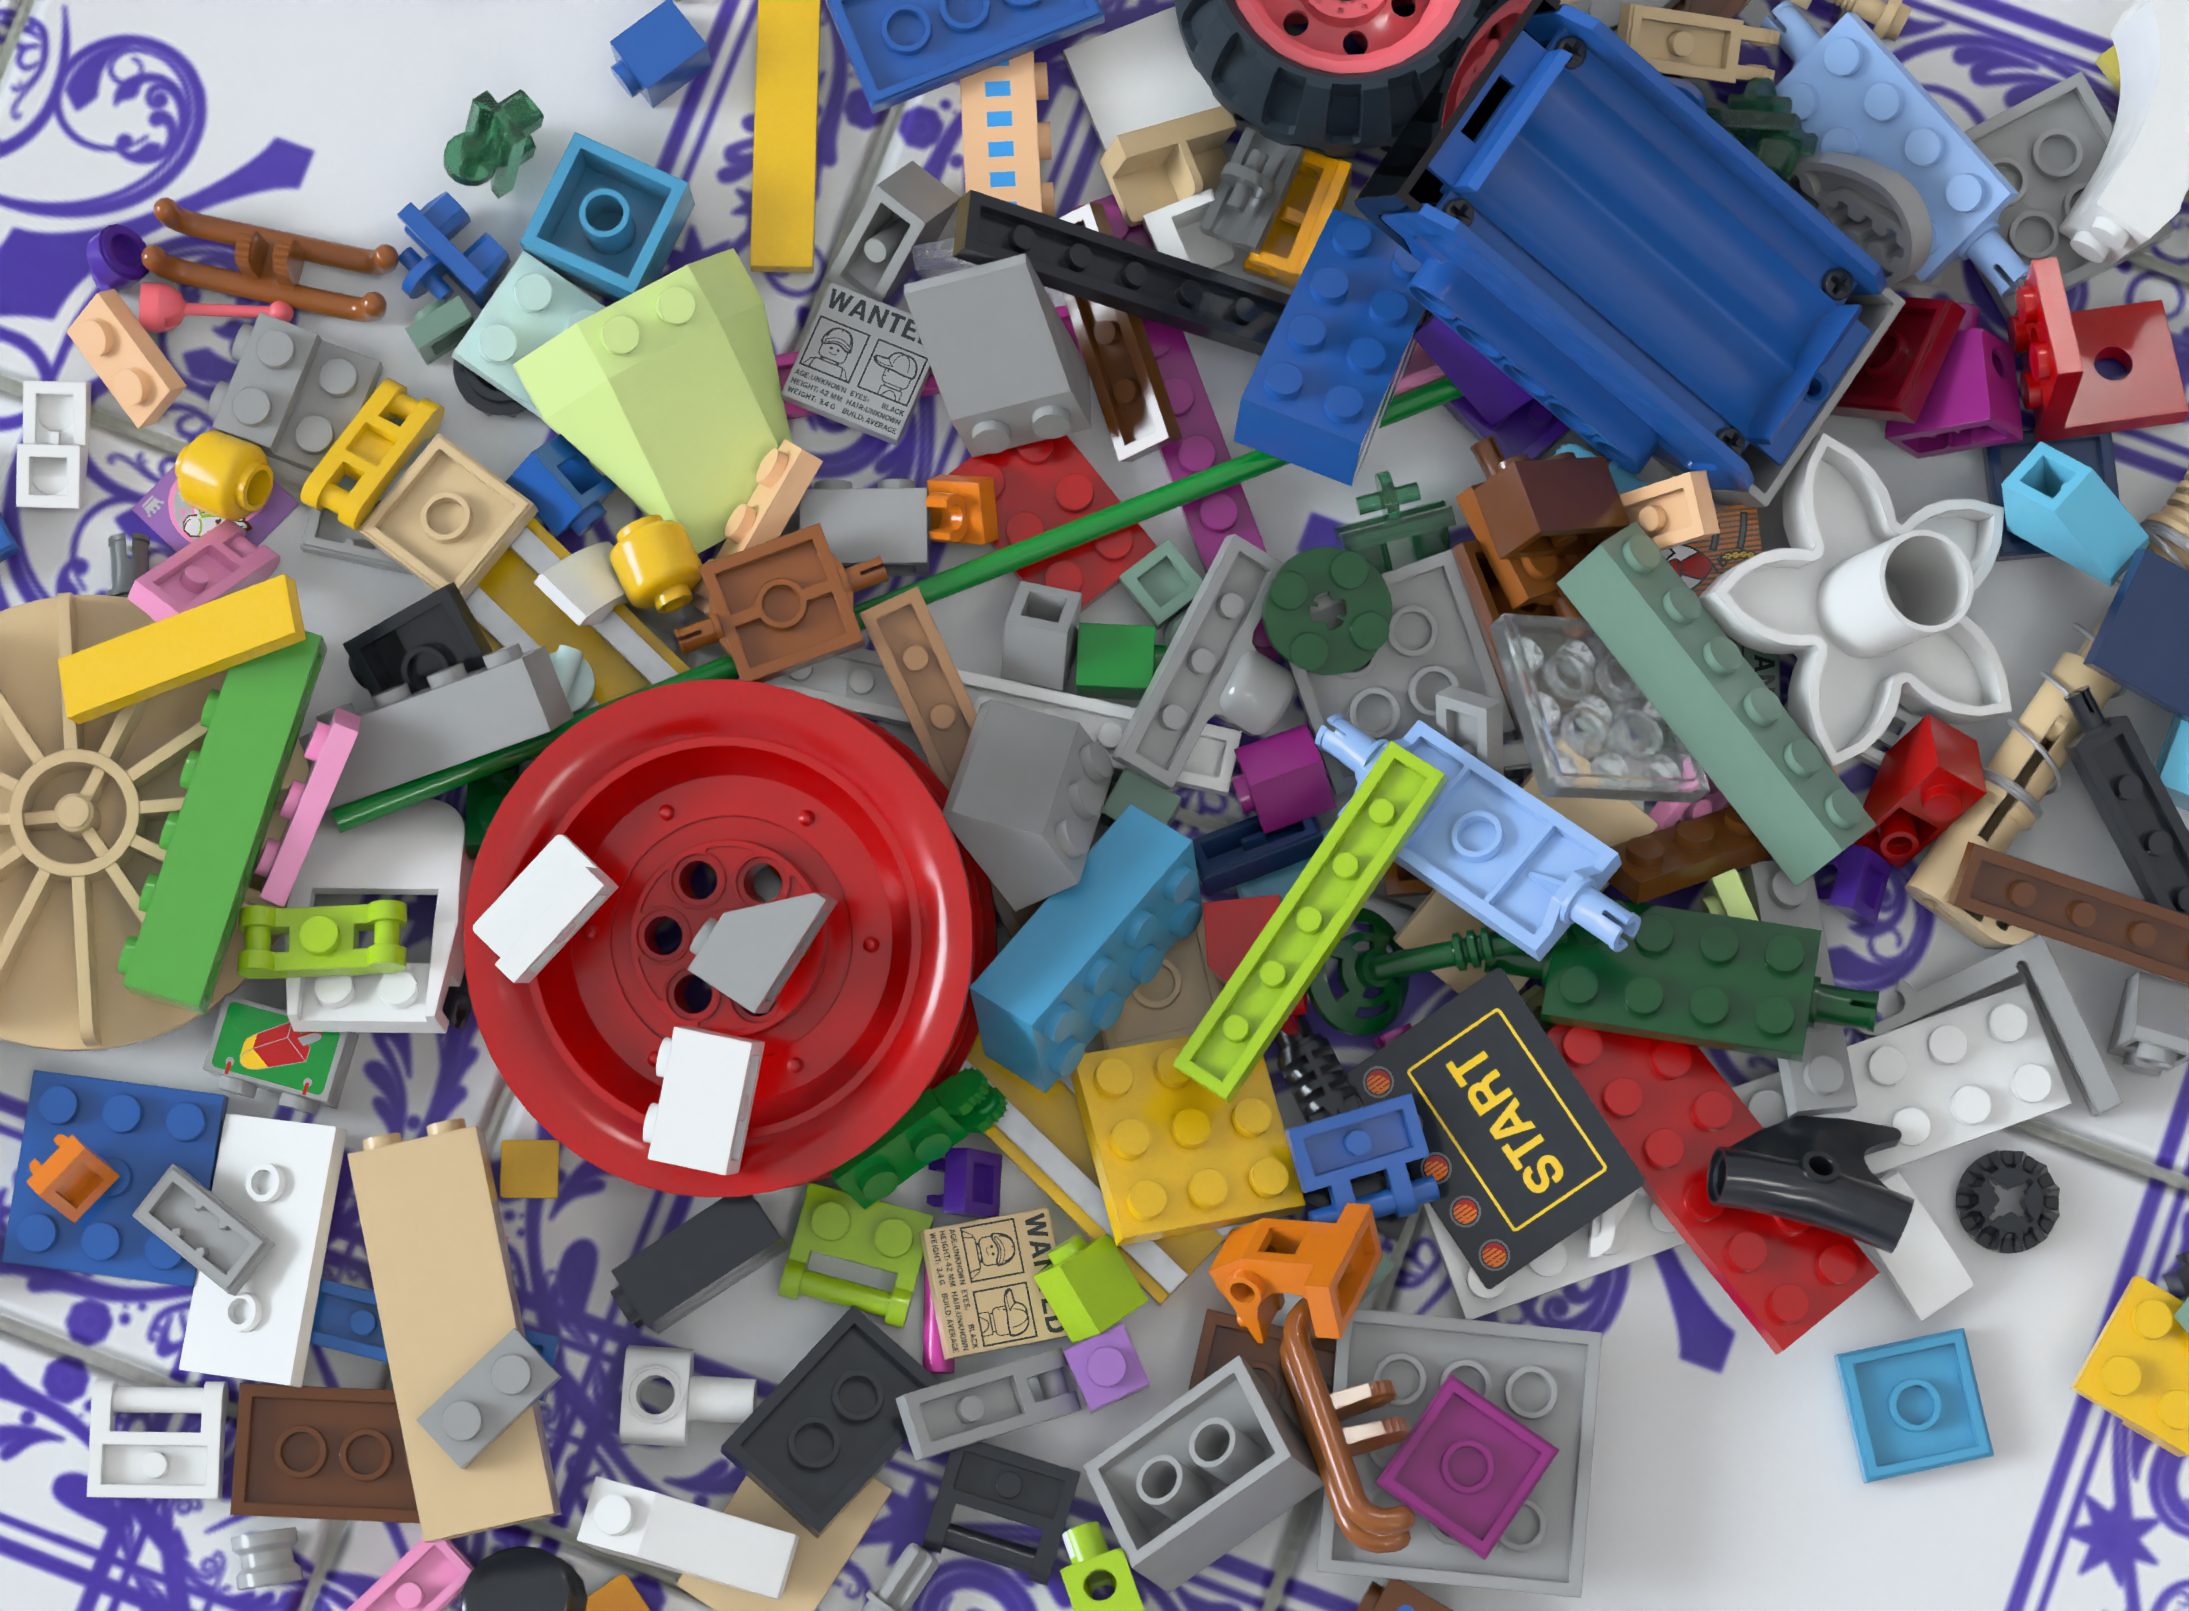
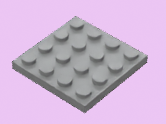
[1316,1309,1602,1598]

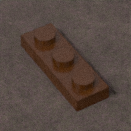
[1607,805,1773,904]

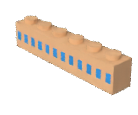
[960,50,1055,217]

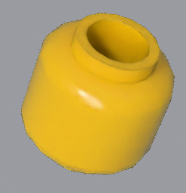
[175,430,274,521]
[610,515,702,614]

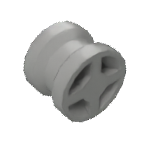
[231,1527,304,1590]

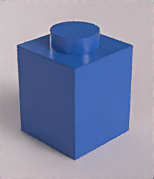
[610,0,712,108]

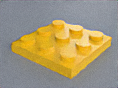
[1070,1035,1306,1247]

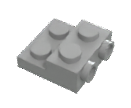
[208,312,384,472]

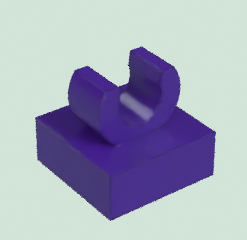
[1816,845,1892,926]
[926,1148,1002,1219]

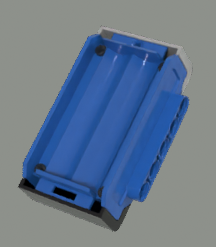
[1354,0,1906,508]

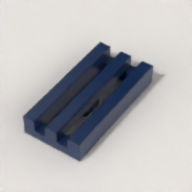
[1192,815,1324,896]

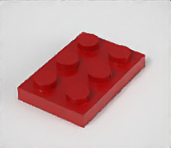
[948,435,1157,613]

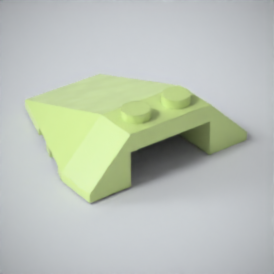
[513,248,792,554]

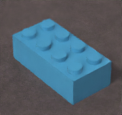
[969,804,1203,1093]

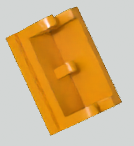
[1243,149,1352,290]

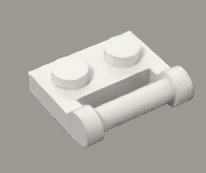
[87,1379,229,1500]

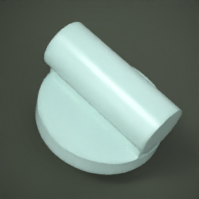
[549,645,596,714]

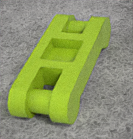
[237,900,407,979]

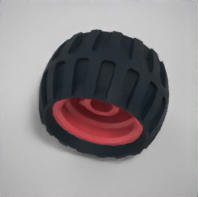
[1175,0,1514,158]

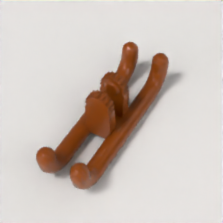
[141,198,399,322]
[1279,1298,1415,1554]

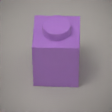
[1063,1324,1150,1414]

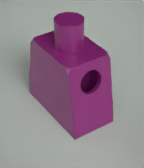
[1884,302,2023,459]

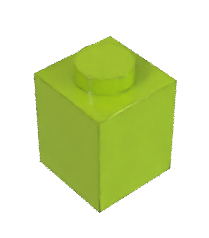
[1033,1233,1149,1343]

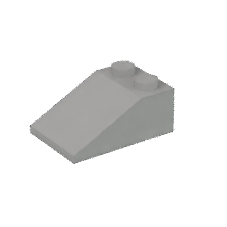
[904,253,1092,458]

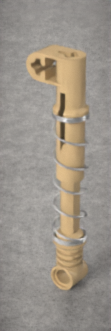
[1905,463,2189,949]

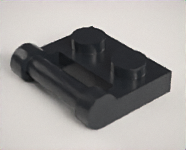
[922,1442,1081,1586]

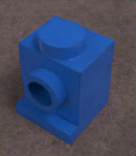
[505,434,618,537]

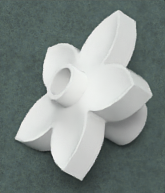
[1698,433,2012,767]

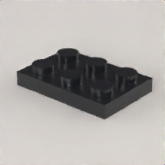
[720,1305,941,1539]

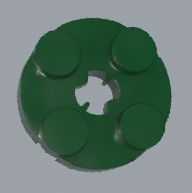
[1262,547,1392,675]

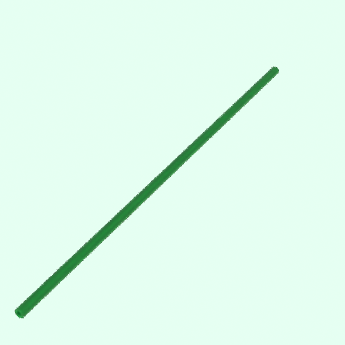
[331,376,1464,833]

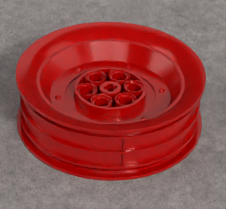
[464,679,997,1198]

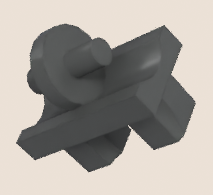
[1199,127,1305,255]

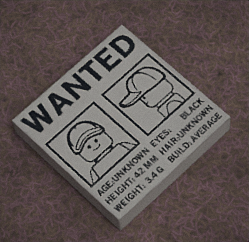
[781,282,932,446]

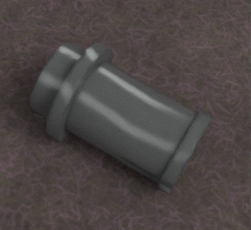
[106,532,150,598]

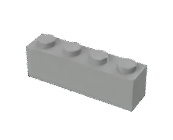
[299,643,574,810]

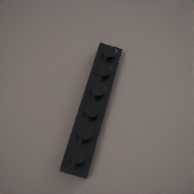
[953,190,1291,356]

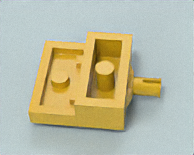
[2070,1275,2189,1457]

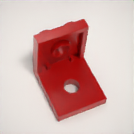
[2007,257,2189,443]

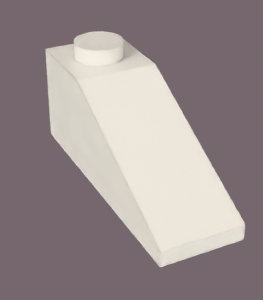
[577,1476,799,1601]

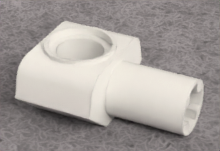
[620,1345,757,1447]

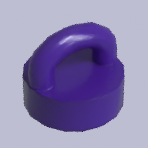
[86,224,149,293]

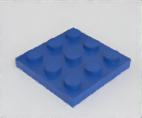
[2,1070,229,1288]

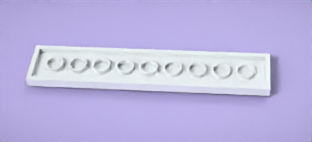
[1422,983,2072,1320]

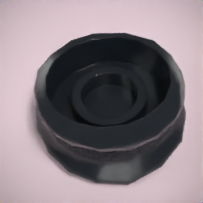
[461,1546,588,1611]

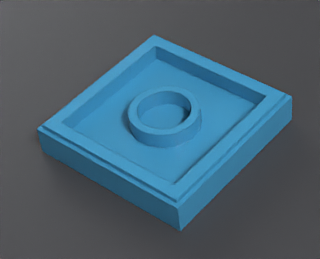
[1834,1328,1994,1483]

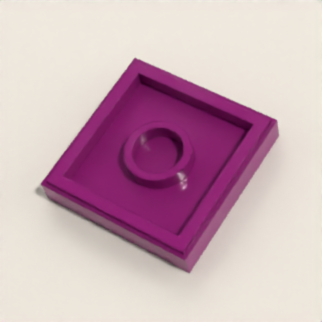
[1374,1374,1560,1560]

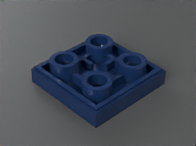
[2083,548,2189,723]

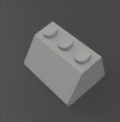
[942,699,1114,912]
[1083,1355,1323,1593]

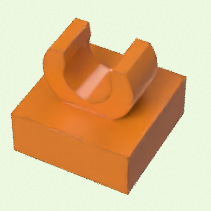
[926,474,999,545]
[26,1134,120,1223]

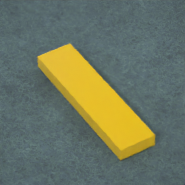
[58,574,306,724]

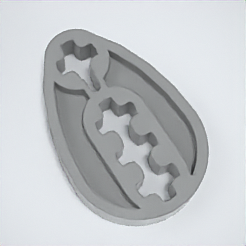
[1774,151,1932,287]

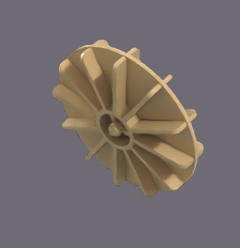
[0,592,310,1051]

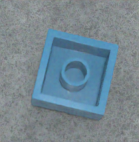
[520,132,695,302]

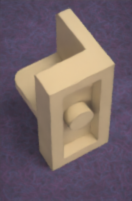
[1099,106,1237,227]

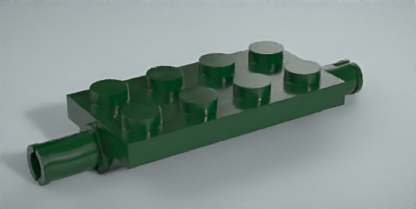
[1484,898,1880,1062]

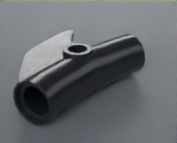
[1707,1116,1914,1254]

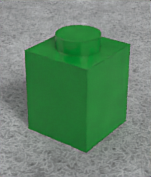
[1076,622,1167,700]

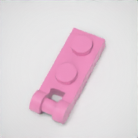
[127,520,281,622]

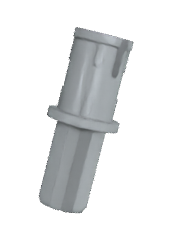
[862,1543,938,1611]

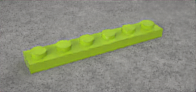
[1172,741,1448,1104]

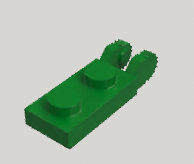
[829,1067,1008,1209]

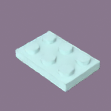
[451,251,606,419]

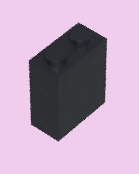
[610,1195,789,1334]

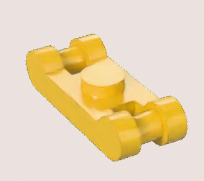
[300,378,445,531]

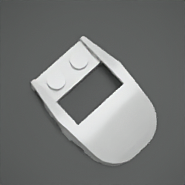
[284,798,476,1033]

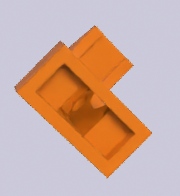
[1208,1203,1383,1344]

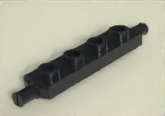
[2064,685,2189,916]

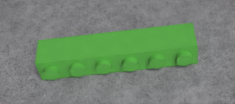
[118,631,328,1015]

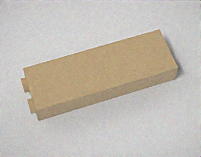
[347,1118,562,1543]

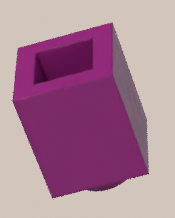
[1230,724,1337,834]

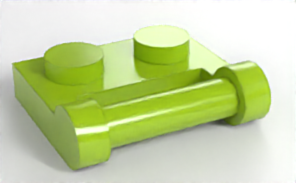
[778,1183,935,1329]

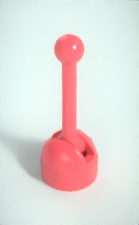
[139,282,294,333]

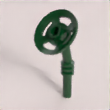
[1307,908,1569,1036]

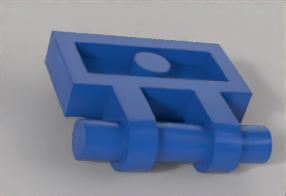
[1284,1093,1440,1223]

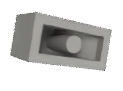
[825,160,961,304]
[687,893,838,1013]

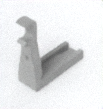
[1854,934,2123,1117]

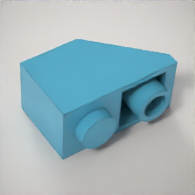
[2001,441,2150,587]

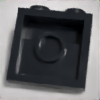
[343,582,493,696]

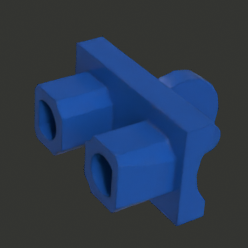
[397,191,511,310]

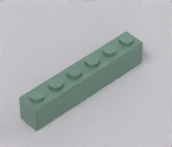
[1557,521,1876,887]

